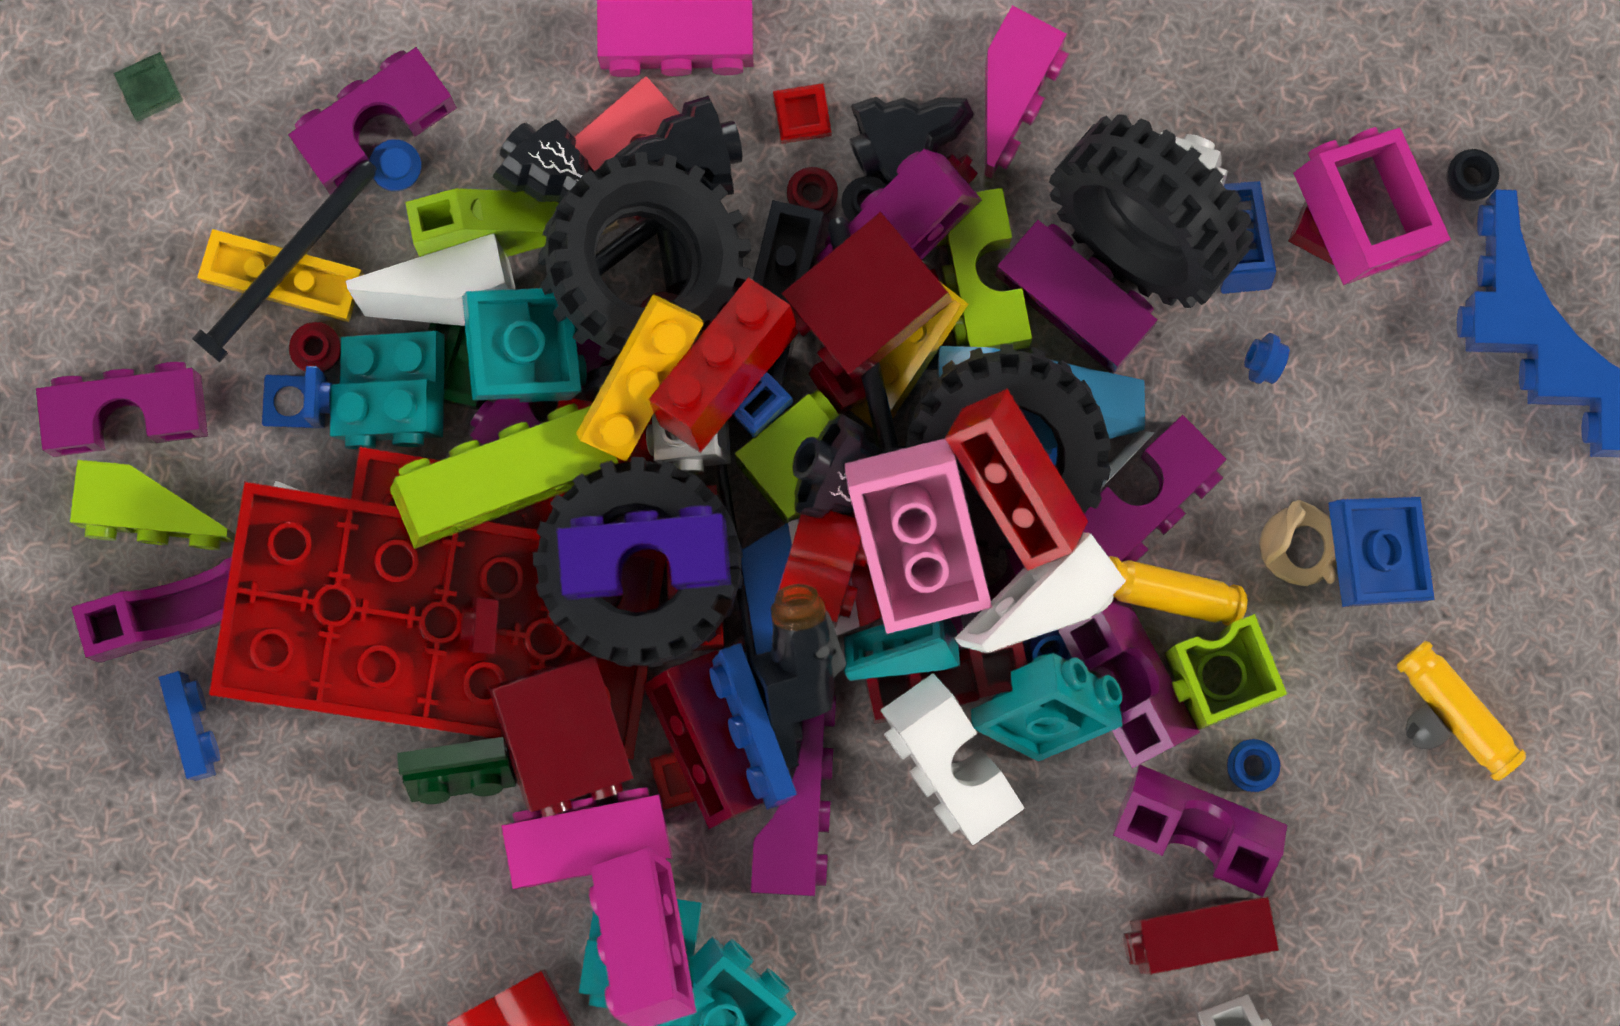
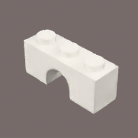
[881,673,1025,845]

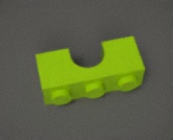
[937,188,1032,350]

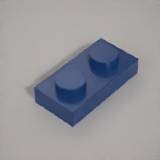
[158,671,220,781]

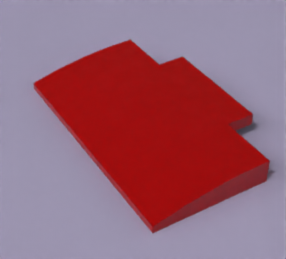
[209,447,666,760]

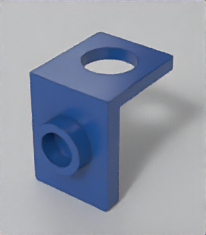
[262,366,333,428]

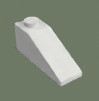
[346,233,515,326]
[955,532,1126,653]

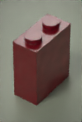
[782,211,952,382]
[488,654,634,817]
[1123,896,1279,975]

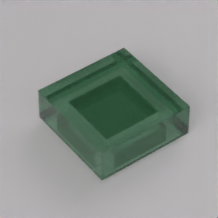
[113,52,184,122]

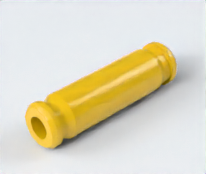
[1109,556,1248,626]
[1397,641,1526,781]

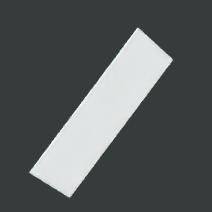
[1100,431,1154,490]

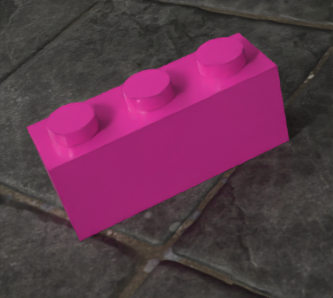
[597,0,754,77]
[501,787,673,890]
[589,847,696,1026]

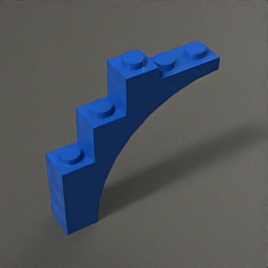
[1456,189,1620,458]

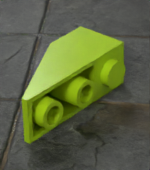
[405,188,558,257]
[70,460,235,550]

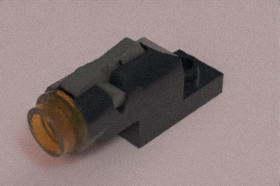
[750,584,846,769]

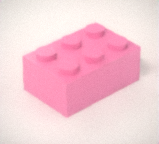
[844,439,992,634]

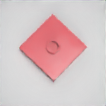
[575,76,680,221]

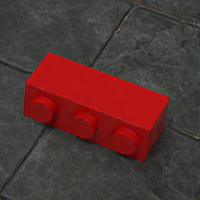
[648,278,799,453]
[945,389,1088,571]

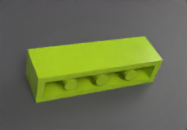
[390,404,618,549]

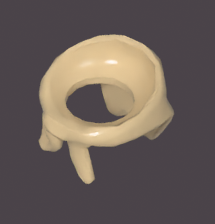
[1259,500,1337,586]

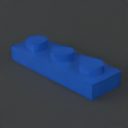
[709,643,797,810]

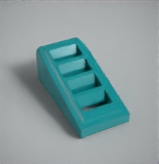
[844,618,960,681]

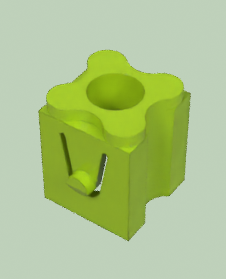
[735,389,839,524]
[1165,614,1287,730]

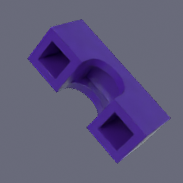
[557,506,731,600]

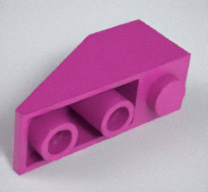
[984,5,1069,178]

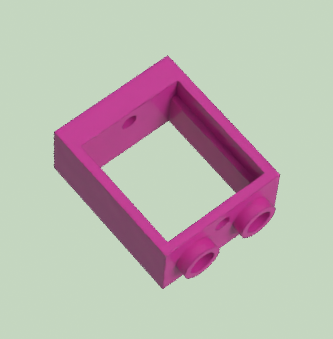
[1293,127,1451,286]

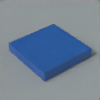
[1328,497,1435,607]

